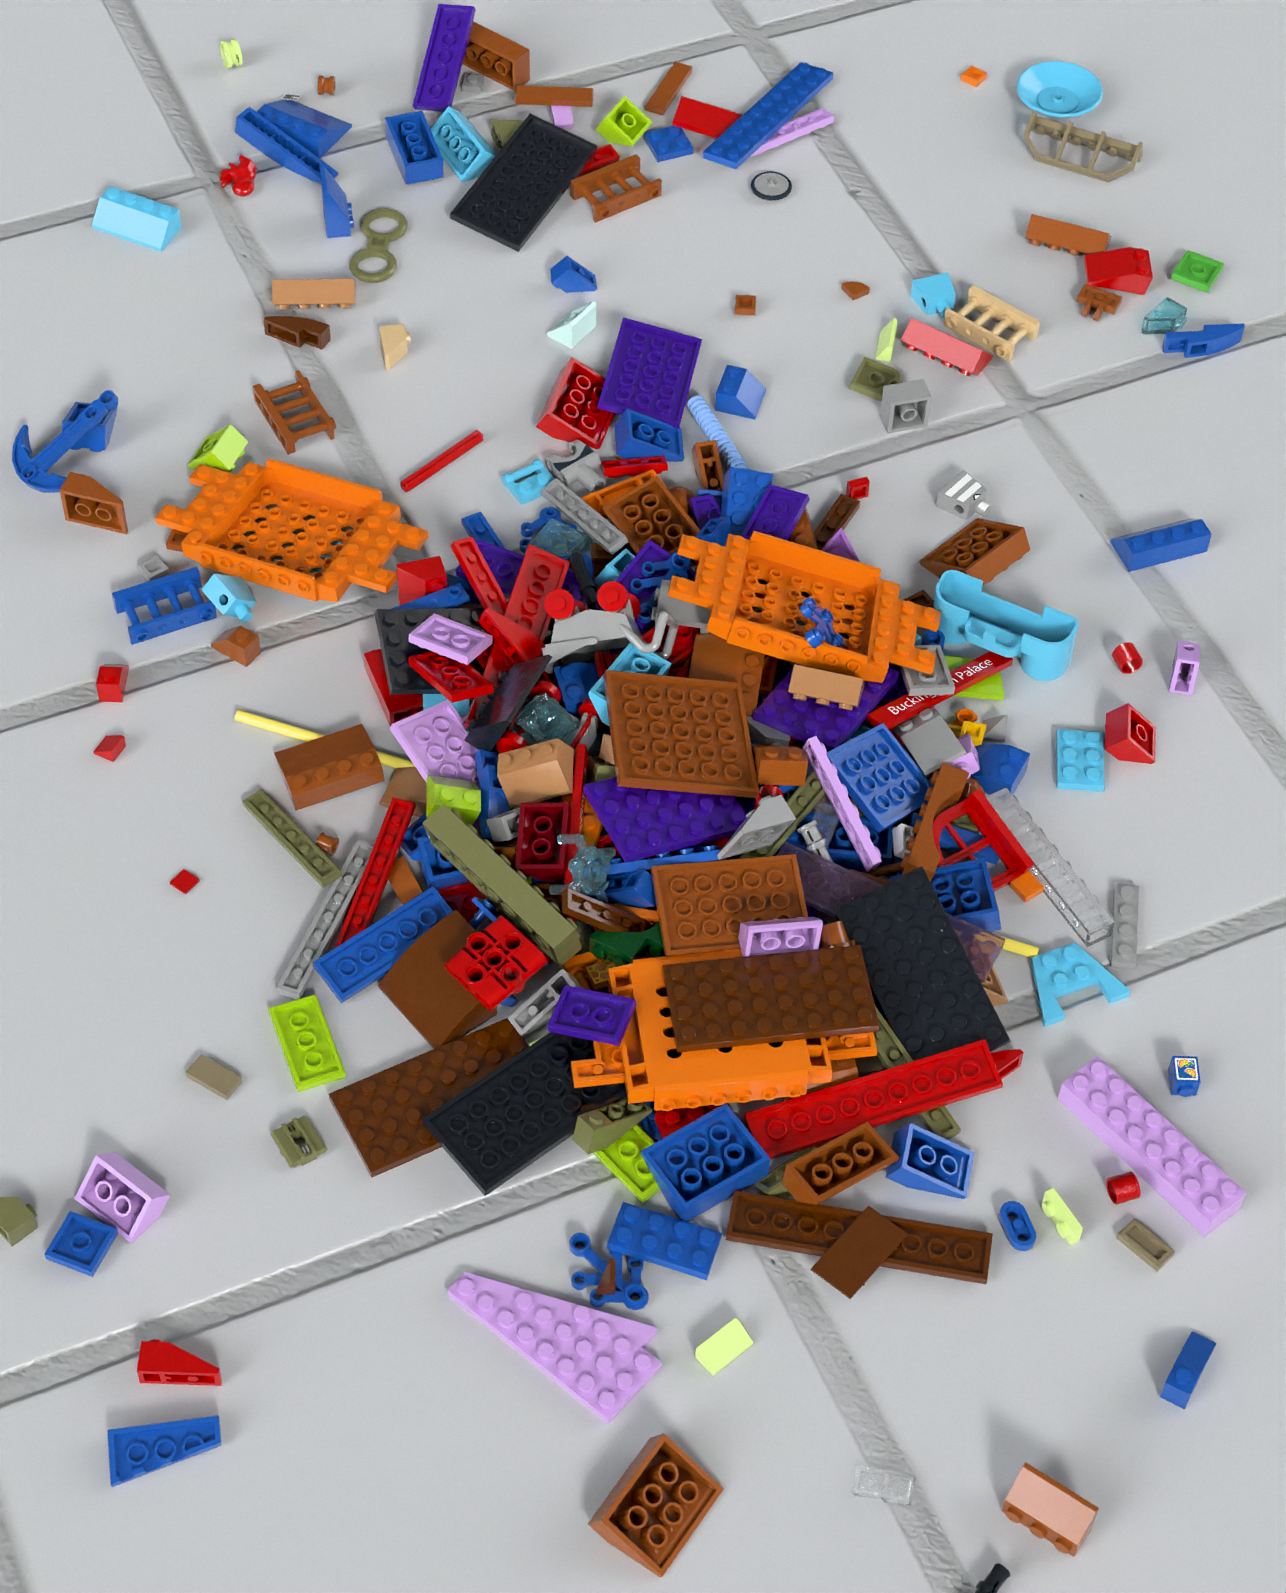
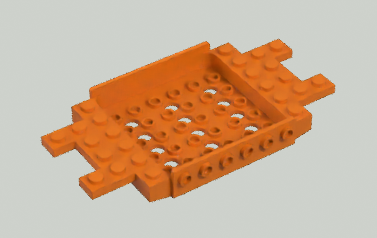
[155,458,429,602]
[667,531,941,683]
[571,949,877,1111]

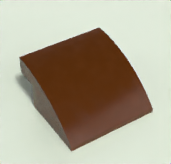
[378,910,516,1049]

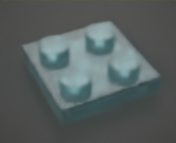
[527,518,588,556]

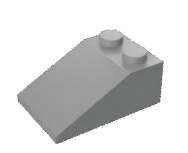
[893,707,966,776]
[717,795,796,860]

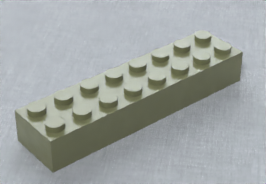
[422,804,582,968]

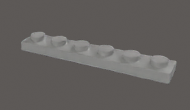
[540,478,629,555]

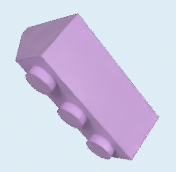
[738,917,823,957]
[74,1152,170,1243]

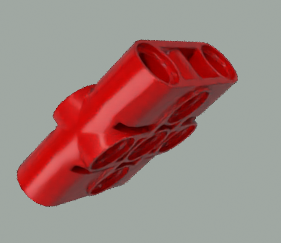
[444,915,548,1011]

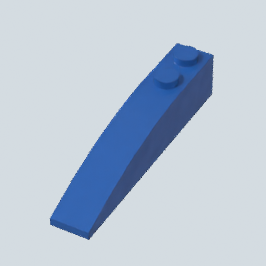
[235,107,338,184]

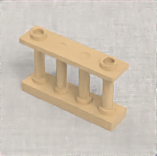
[943,285,1040,362]

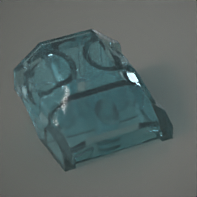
[516,693,578,744]

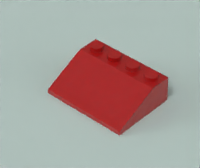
[536,357,615,450]

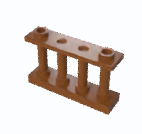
[570,154,662,223]
[253,370,336,455]

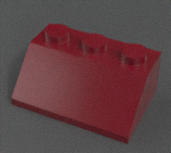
[515,803,571,881]

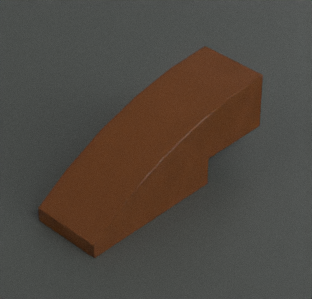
[264,316,331,350]

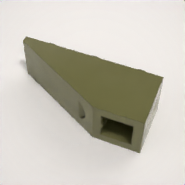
[572,1098,652,1154]

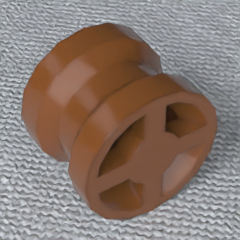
[318,75,336,96]

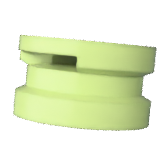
[220,39,243,69]

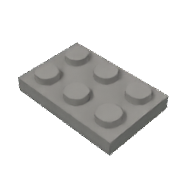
[899,645,955,696]

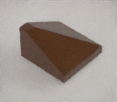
[597,1258,616,1295]

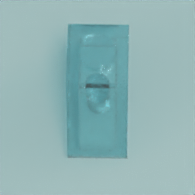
[1141,297,1188,334]

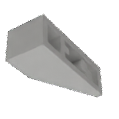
[507,968,584,1037]

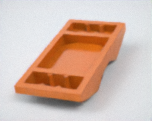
[580,469,669,519]

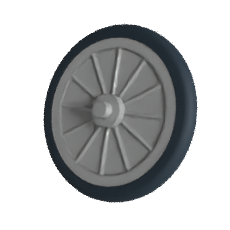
[751,171,792,201]

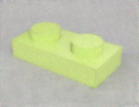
[1042,1188,1083,1245]

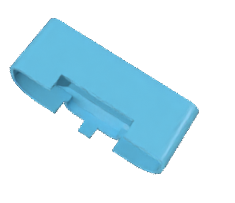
[933,570,1079,681]

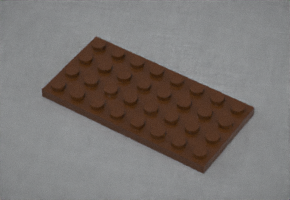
[662,945,879,1053]
[329,1018,529,1178]

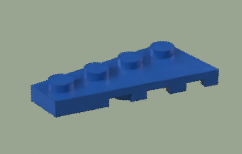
[107,1416,222,1487]

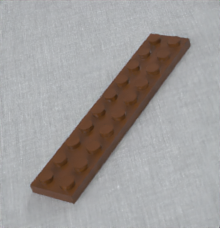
[726,1190,993,1284]

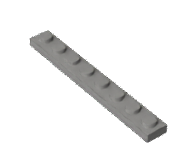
[276,840,374,999]

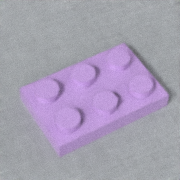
[409,613,493,665]

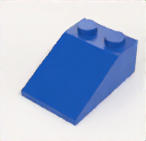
[320,165,354,238]
[62,402,117,452]
[614,409,684,462]
[554,662,607,718]
[969,743,1030,803]
[885,1123,974,1199]

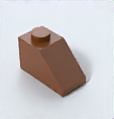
[211,626,261,667]

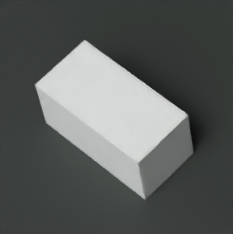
[892,823,914,858]

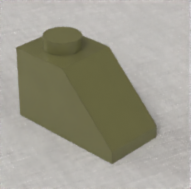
[0,1197,38,1247]

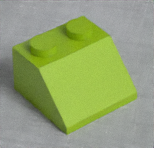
[595,96,653,147]
[187,424,248,473]
[426,775,481,825]

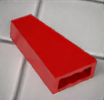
[363,649,423,727]

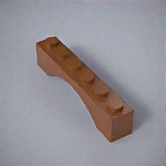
[900,763,969,882]

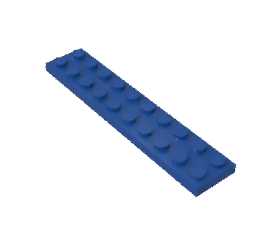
[703,62,833,169]

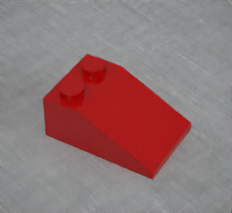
[1083,247,1153,295]

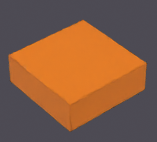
[961,65,987,87]
[1010,871,1044,902]

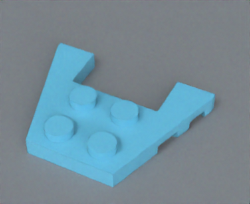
[1031,943,1130,1027]

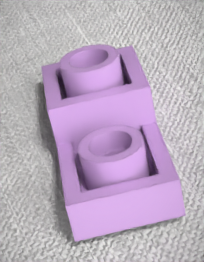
[550,106,574,129]

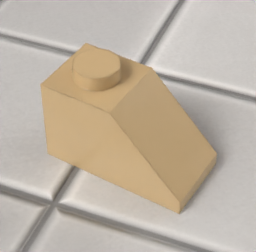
[379,324,411,370]

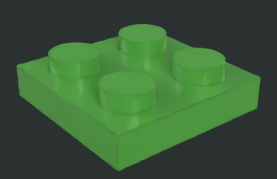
[1171,250,1224,293]

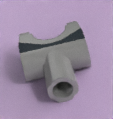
[545,440,606,493]

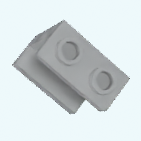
[651,579,710,634]

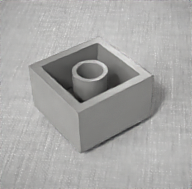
[880,379,932,434]

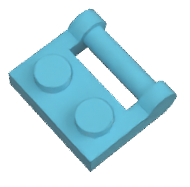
[501,459,555,505]

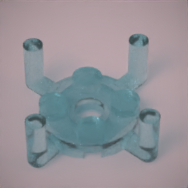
[549,834,616,904]

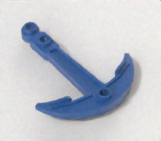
[12,390,118,493]

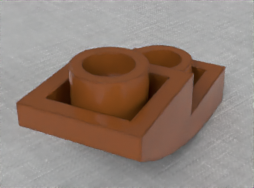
[388,856,424,905]

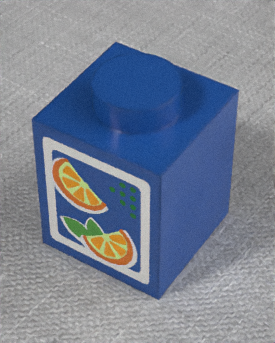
[1168,1056,1201,1097]

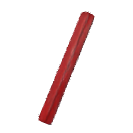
[400,430,483,492]

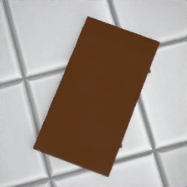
[811,1206,908,1299]

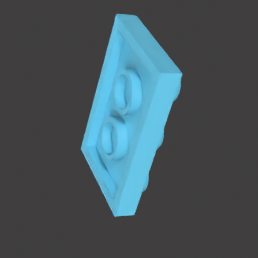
[1056,729,1105,792]

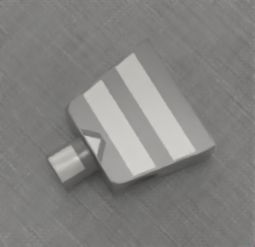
[936,470,991,520]

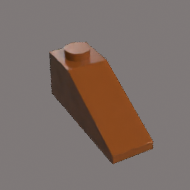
[691,440,724,491]

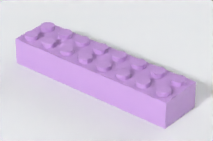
[1058,1056,1246,1237]

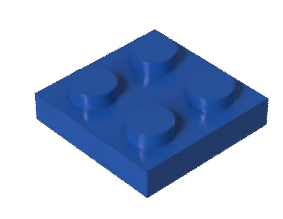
[644,125,694,162]
[44,1211,118,1277]

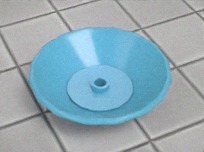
[1016,61,1103,118]

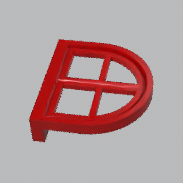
[932,789,1035,892]

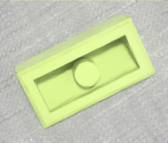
[875,318,897,362]
[695,1318,753,1376]

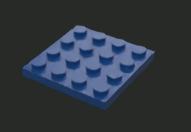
[826,723,933,833]

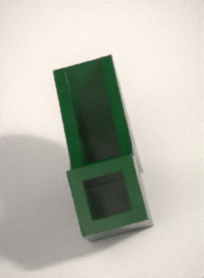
[590,922,665,967]

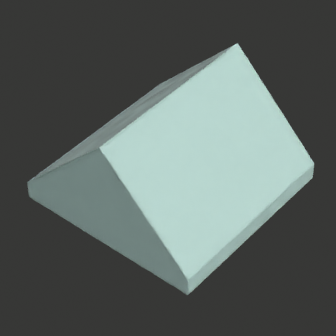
[546,301,596,349]

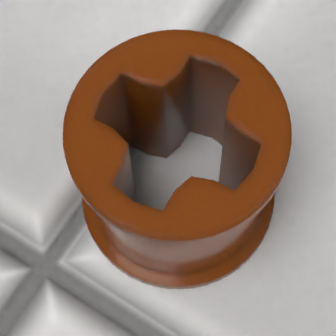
[316,832,339,856]

